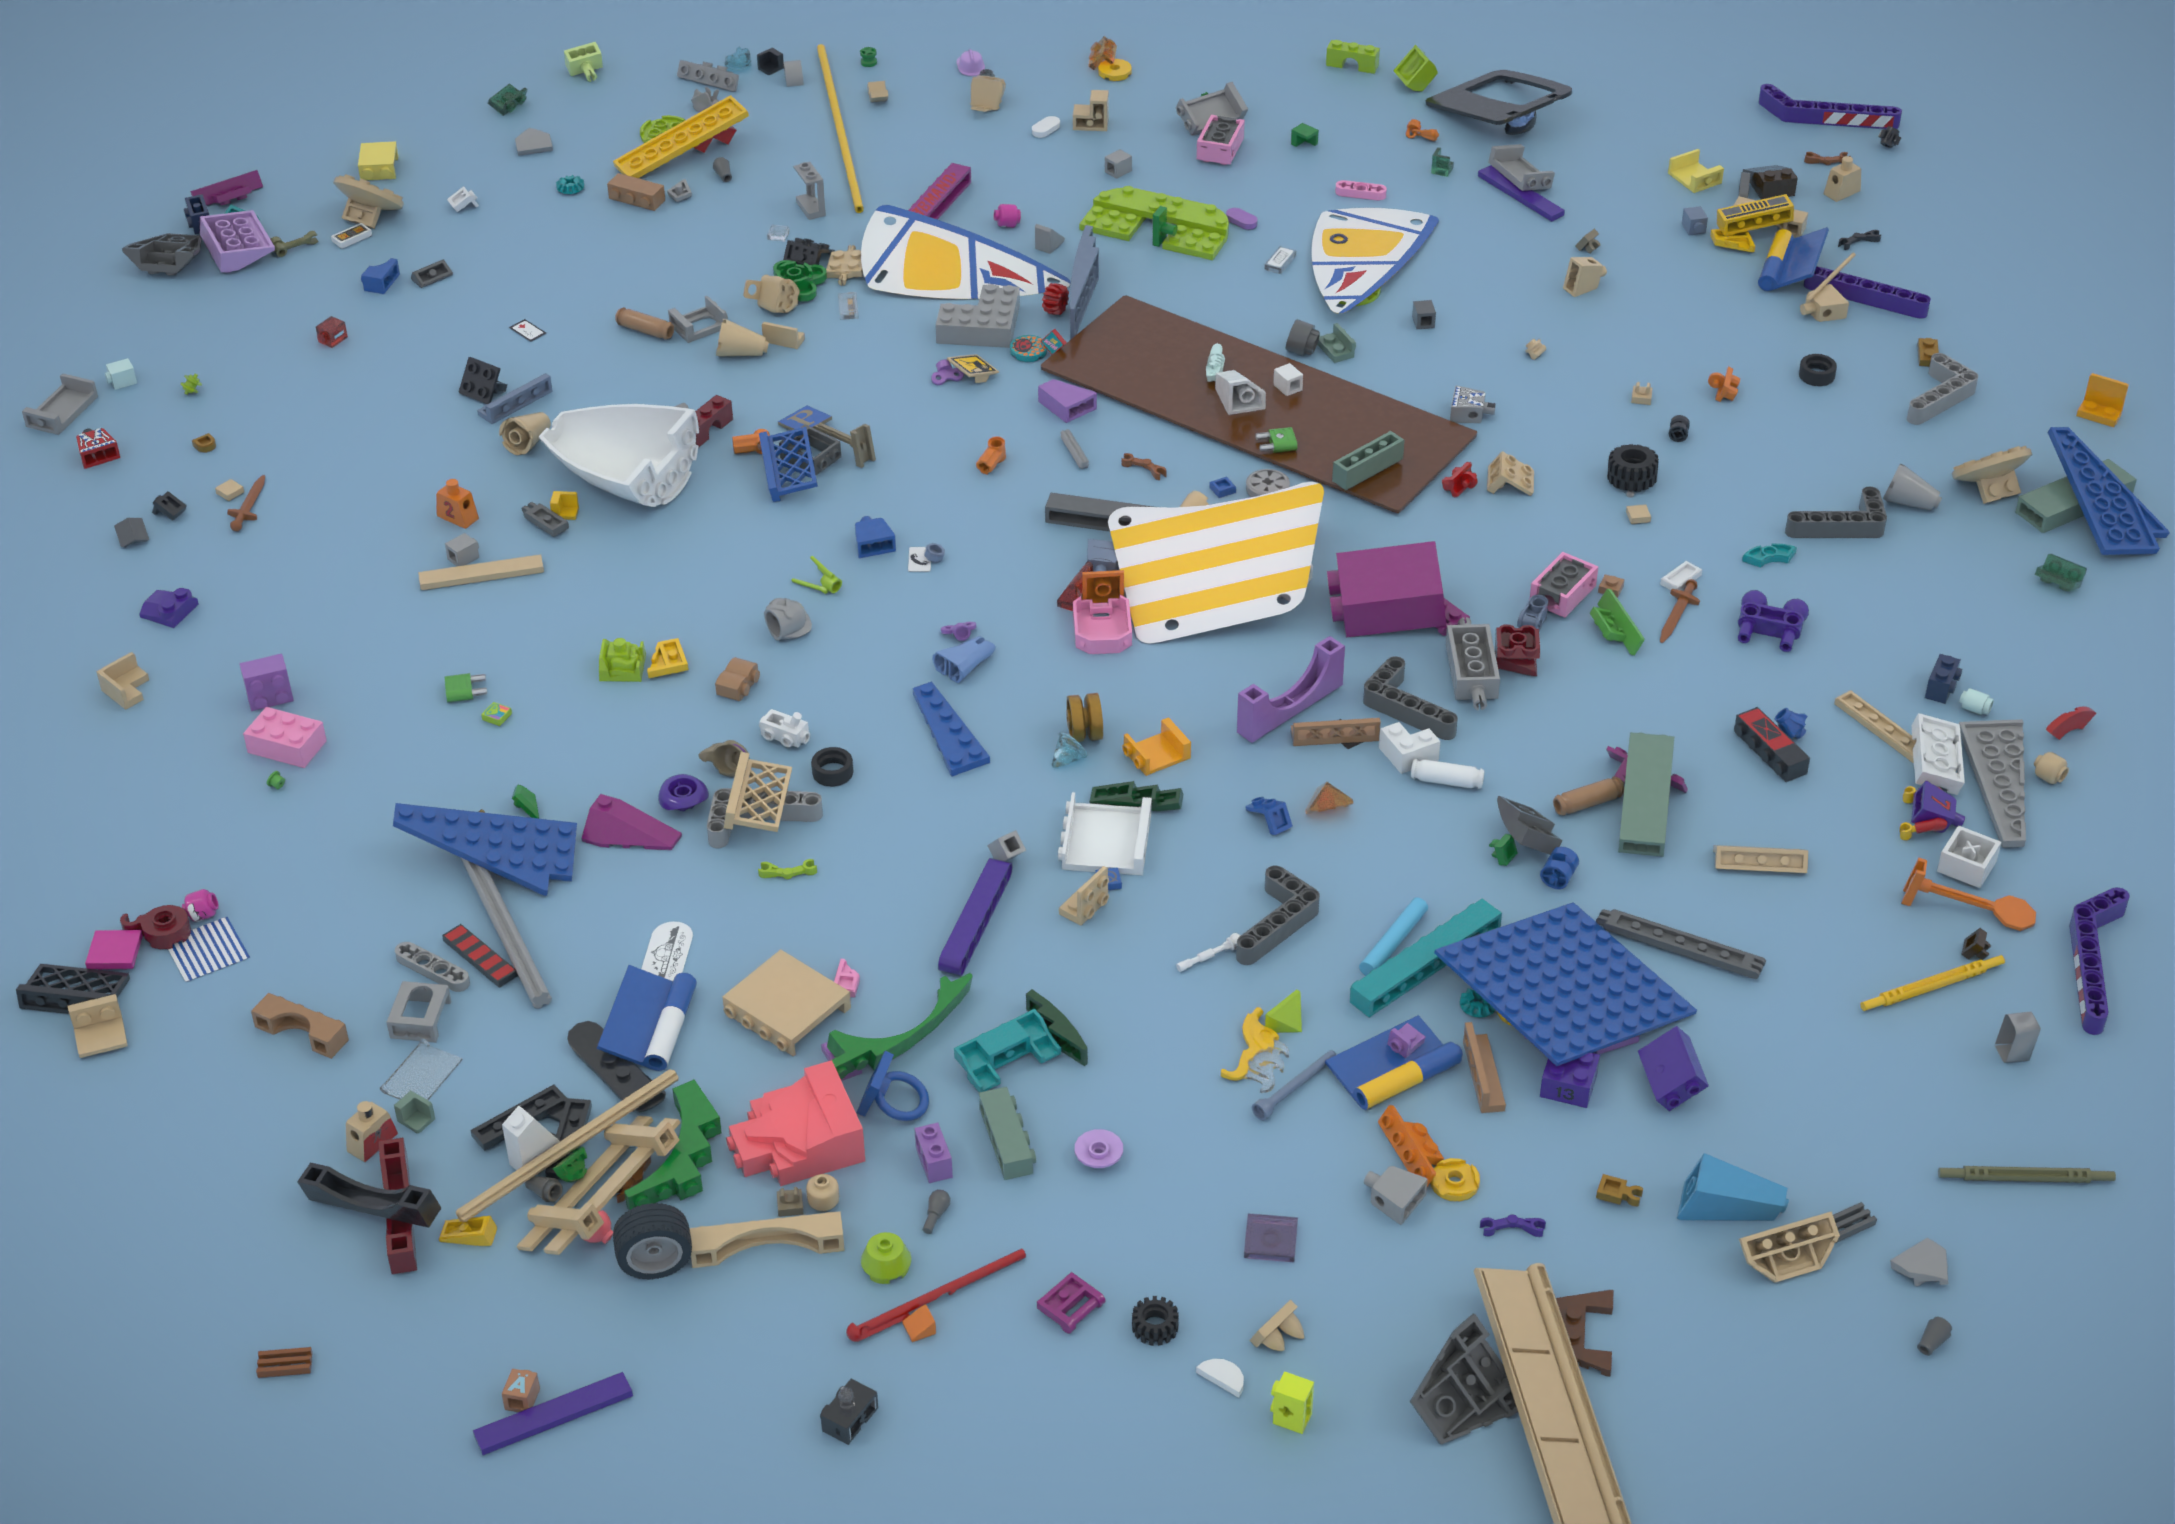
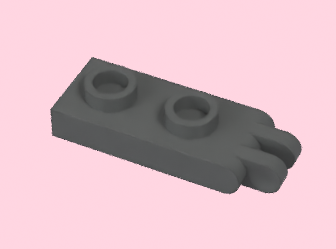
[521,502,569,537]

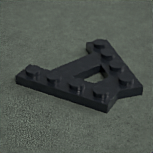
[470,1084,592,1180]

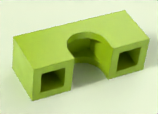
[1326,40,1380,74]

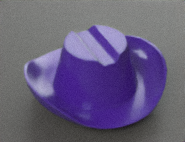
[658,774,709,811]

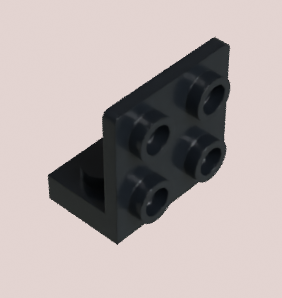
[783,238,835,265]

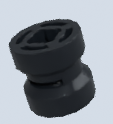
[1668,415,1690,442]

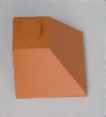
[1082,570,1124,603]

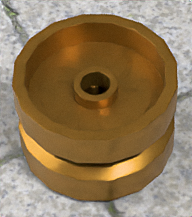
[1066,693,1103,743]

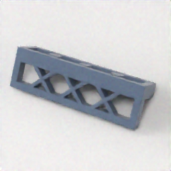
[477,373,553,424]

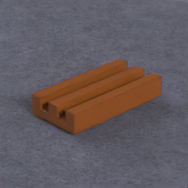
[256,1347,313,1378]

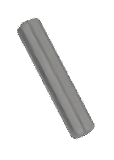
[1061,429,1089,469]

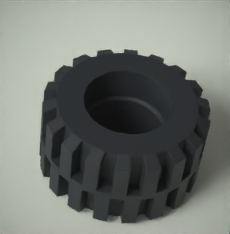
[1607,444,1659,492]

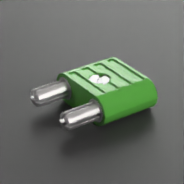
[1255,427,1297,453]
[444,673,488,703]

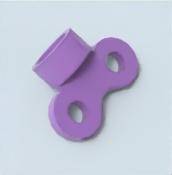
[931,359,964,385]
[941,622,977,641]

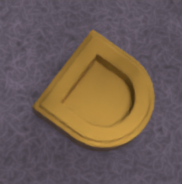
[192,433,216,453]

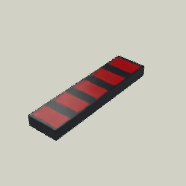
[442,924,518,988]

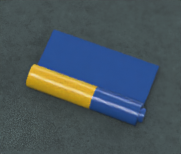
[1758,227,1829,291]
[1325,1015,1463,1110]

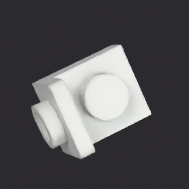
[447,186,479,212]

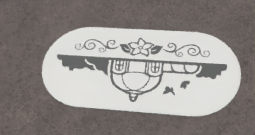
[642,922,693,981]

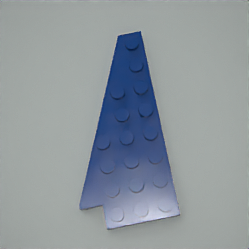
[2047,427,2170,555]
[393,803,577,896]

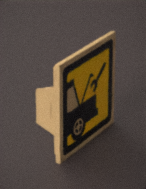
[947,354,999,383]

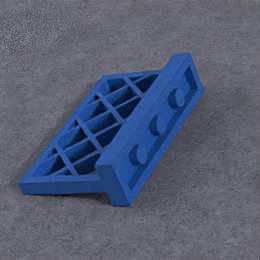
[759,427,818,502]

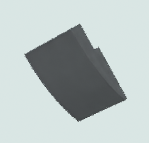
[1497,796,1563,855]

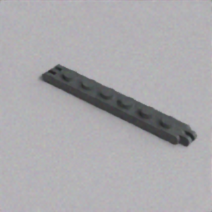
[1596,909,1766,979]

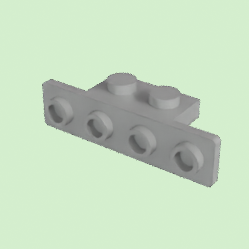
[677,60,739,91]

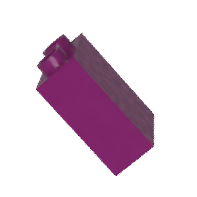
[1327,541,1446,638]

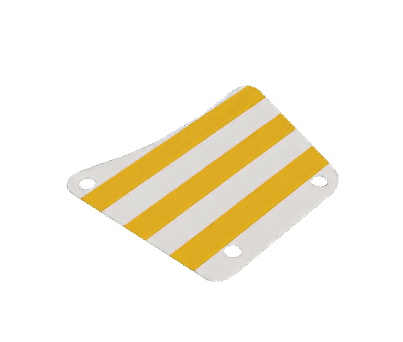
[1108,482,1324,644]

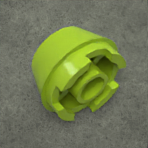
[861,1232,912,1284]

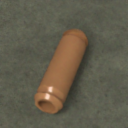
[615,307,674,340]
[1553,777,1624,816]

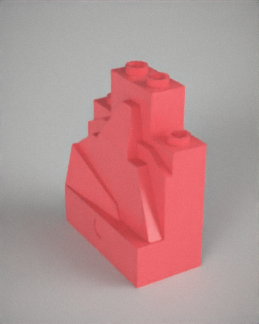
[726,1060,865,1186]

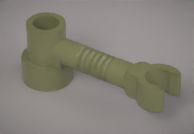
[270,231,319,257]

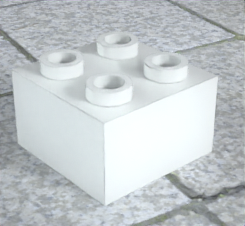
[1937,825,2001,888]

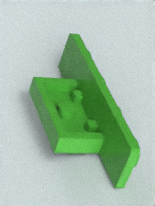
[1590,589,1645,656]

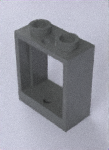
[779,424,841,475]

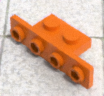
[1378,1105,1444,1187]

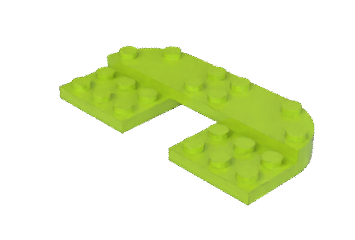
[1079,186,1229,260]

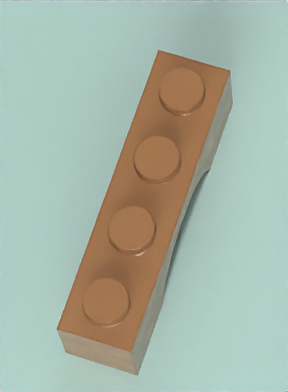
[251,993,349,1059]

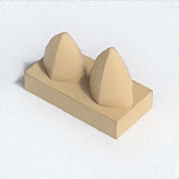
[1249,1299,1304,1351]

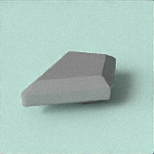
[667,179,692,202]

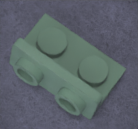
[1317,323,1356,363]

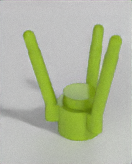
[791,556,842,594]

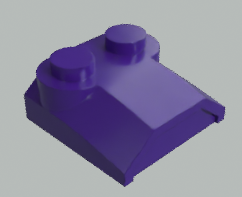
[139,588,199,628]

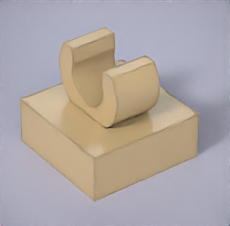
[1631,382,1653,405]

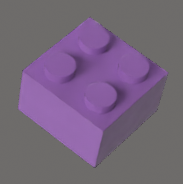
[239,653,294,711]

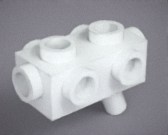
[759,709,810,748]

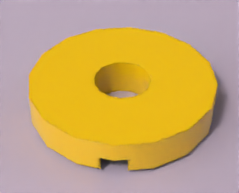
[1098,59,1132,81]
[1430,1158,1480,1202]

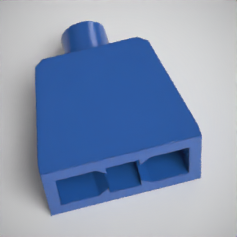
[855,516,896,558]

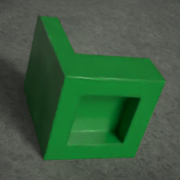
[1291,123,1319,147]

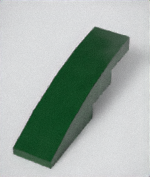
[1089,781,1184,811]
[1026,989,1088,1066]

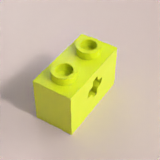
[1270,1371,1314,1434]

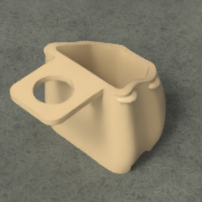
[970,75,1006,112]
[743,275,800,313]

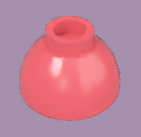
[583,1210,613,1244]

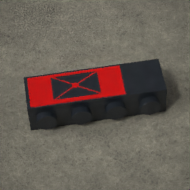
[1734,707,1810,782]

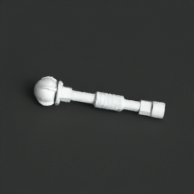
[1176,933,1241,972]

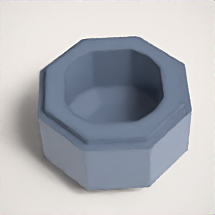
[924,543,945,563]

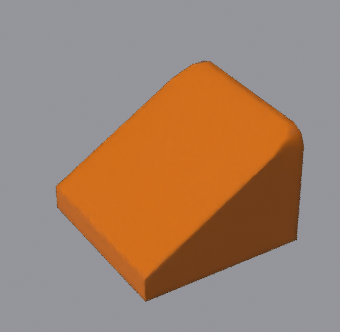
[902,1304,936,1342]

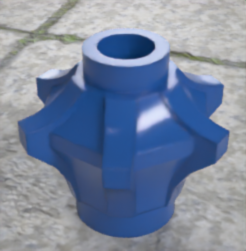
[1774,708,1808,739]

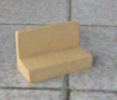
[762,322,805,349]

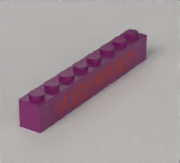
[909,163,971,220]

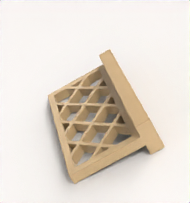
[724,752,792,832]

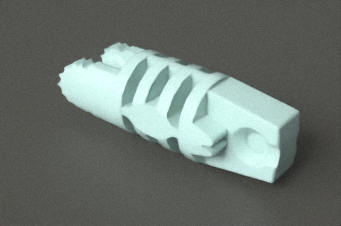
[1206,343,1225,382]

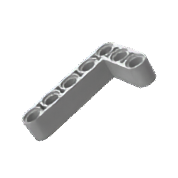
[1907,353,1978,425]
[707,788,823,848]

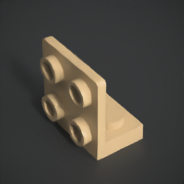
[1487,451,1534,496]
[1059,866,1109,926]
[68,994,128,1058]

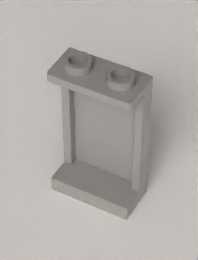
[1176,82,1248,136]
[1488,144,1555,191]
[22,374,98,435]

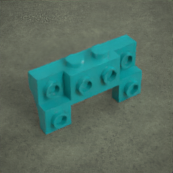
[954,1009,1061,1093]

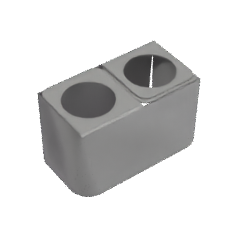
[1995,1012,2041,1063]

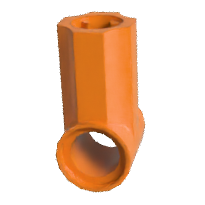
[732,429,770,454]
[976,436,1006,475]

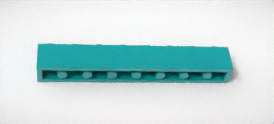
[1350,898,1502,1018]

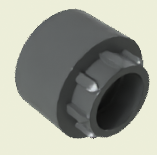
[1285,319,1320,356]

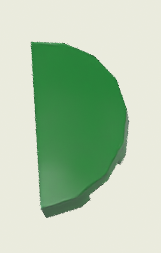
[553,1147,587,1183]

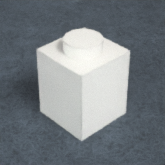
[1274,363,1303,396]

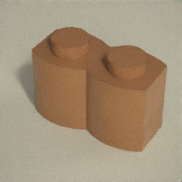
[715,657,760,701]

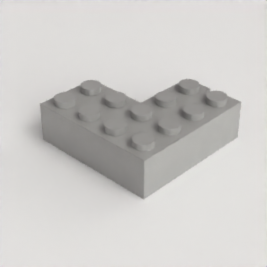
[936,284,1020,348]

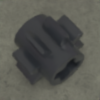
[1878,126,1901,148]

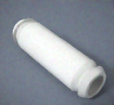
[1411,758,1485,789]

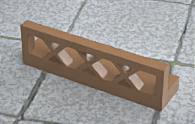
[1290,718,1381,746]
[1463,1022,1506,1113]

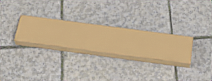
[418,554,544,590]
[1834,690,1916,763]

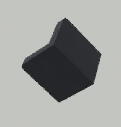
[757,48,784,75]

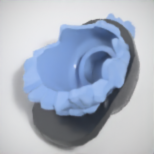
[1505,111,1537,135]

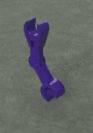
[1479,1214,1546,1237]

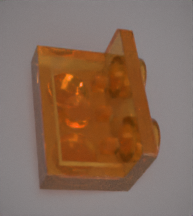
[1089,36,1117,70]

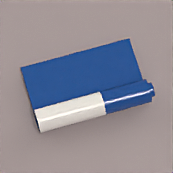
[596,965,697,1071]

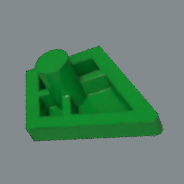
[512,784,539,819]

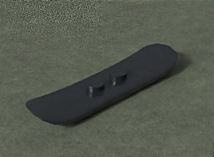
[567,1021,666,1112]

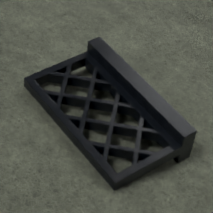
[16,963,130,1014]

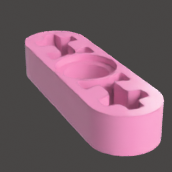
[1335,180,1387,200]

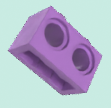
[914,1122,953,1183]

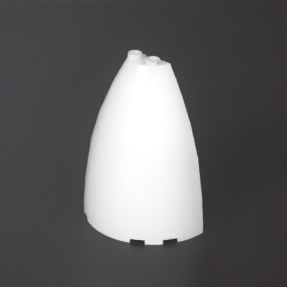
[539,404,699,507]

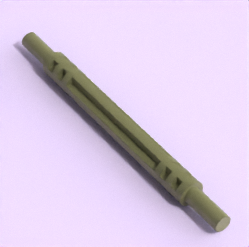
[1938,1166,2116,1183]

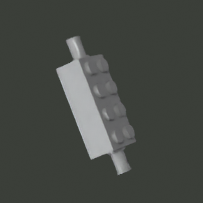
[1445,617,1500,710]

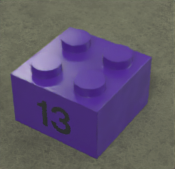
[1540,1052,1600,1108]

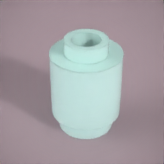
[1959,688,1994,715]

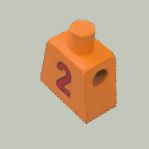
[436,479,479,529]

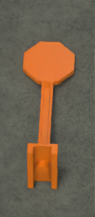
[1901,857,2036,931]

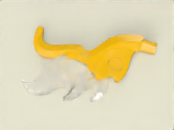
[1221,1007,1289,1093]

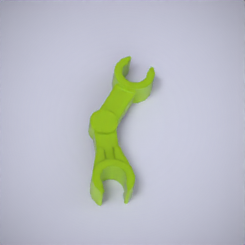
[758,859,817,879]

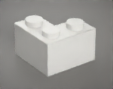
[1379,722,1440,774]

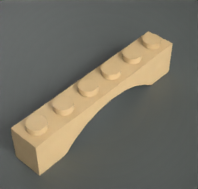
[690,1211,844,1268]

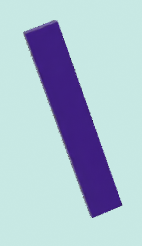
[1478,165,1565,222]
[473,1372,633,1455]

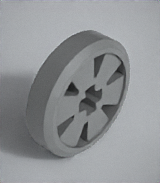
[1246,469,1290,497]

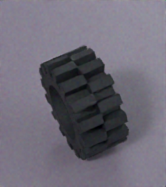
[1132,1296,1179,1346]

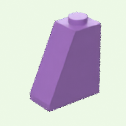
[1038,379,1097,423]

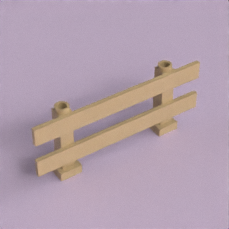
[517,1116,680,1255]

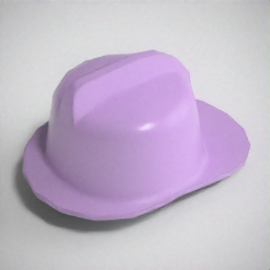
[957,49,985,76]

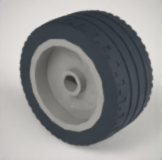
[613,1203,692,1280]

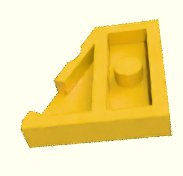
[1710,229,1755,252]
[647,638,688,678]

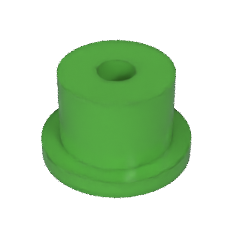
[266,771,285,789]

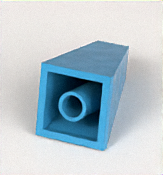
[1677,1153,1789,1221]

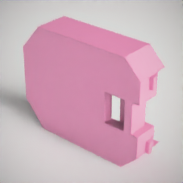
[1073,595,1132,654]

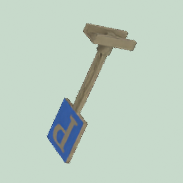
[778,405,876,468]

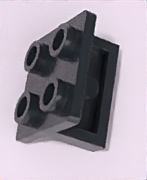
[458,357,508,404]

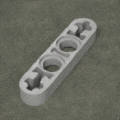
[395,942,470,992]

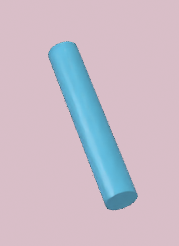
[1359,897,1428,976]

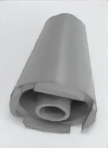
[1883,464,1942,510]

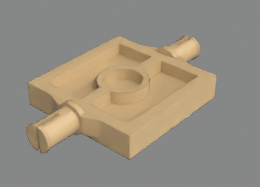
[826,245,863,286]

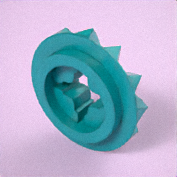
[556,175,585,194]
[1459,988,1496,1018]

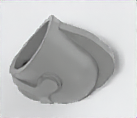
[764,598,812,641]

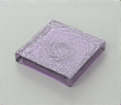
[1244,1213,1298,1262]

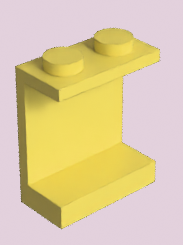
[358,141,399,180]
[1668,149,1724,193]

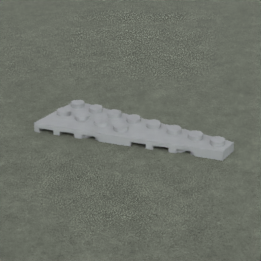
[1959,719,2026,848]

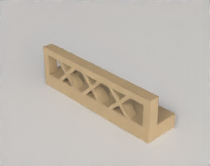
[1713,845,1808,873]

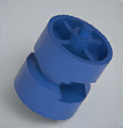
[1540,847,1579,889]

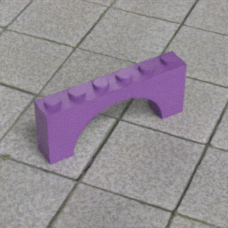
[1237,636,1345,743]

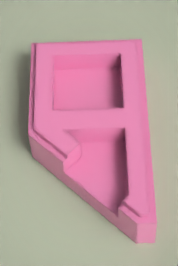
[834,959,860,997]

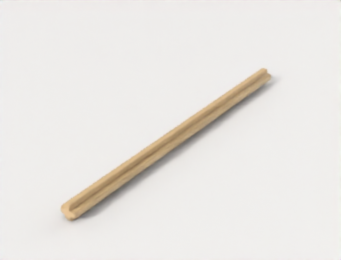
[455,1069,679,1222]

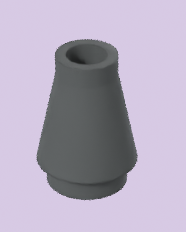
[713,157,732,182]
[525,1176,562,1202]
[1917,1317,1952,1356]

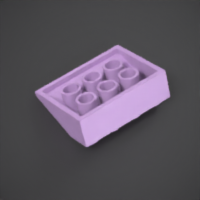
[200,210,275,273]

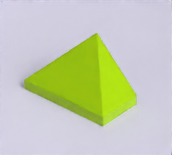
[1265,989,1302,1033]

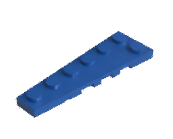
[913,681,990,777]

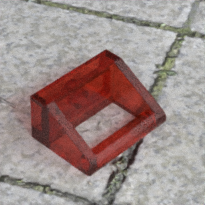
[1057,561,1093,611]

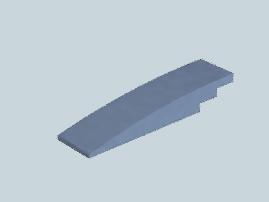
[1070,225,1099,340]

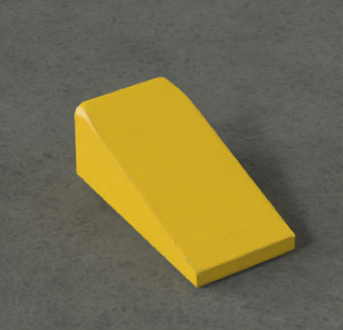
[439,1216,497,1246]

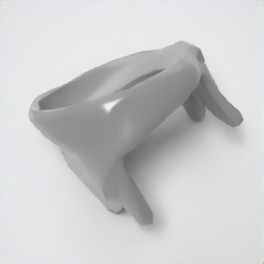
[691,87,719,112]

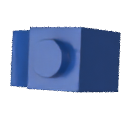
[361,258,400,294]

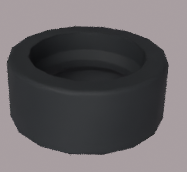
[1799,354,1837,386]
[811,747,854,787]

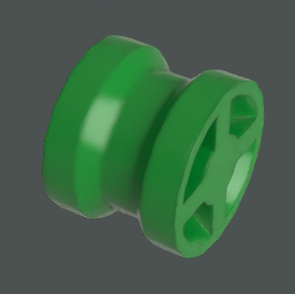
[860,47,877,67]

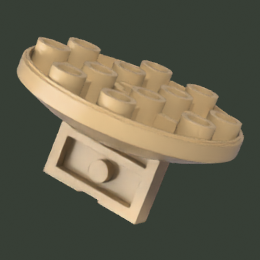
[333,174,404,229]
[1952,446,2032,504]

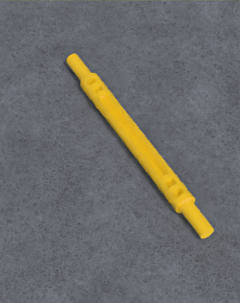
[1860,955,2005,1011]

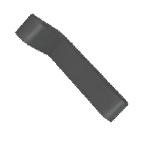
[1785,486,1887,538]
[1363,656,1458,740]
[1236,865,1320,965]

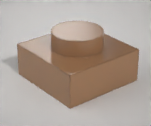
[1598,574,1625,598]

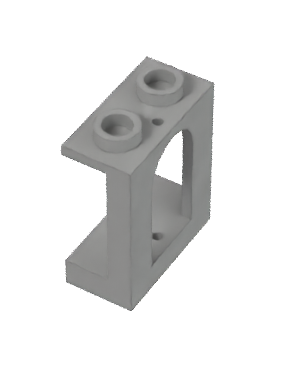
[793,162,826,220]
[668,296,728,343]
[387,981,451,1043]

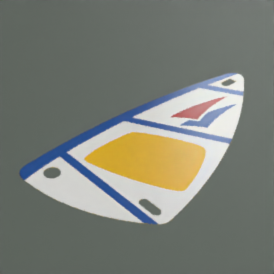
[861,205,1071,299]
[1312,208,1439,313]

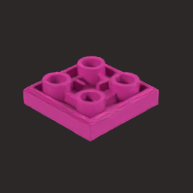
[85,930,143,970]

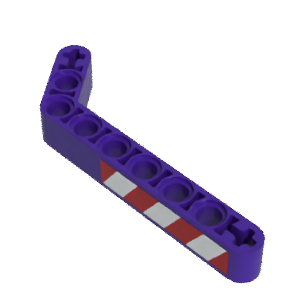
[1758,84,1902,129]
[2069,887,2130,1035]

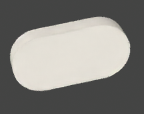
[1032,116,1060,138]

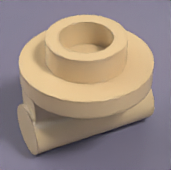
[1525,339,1546,360]

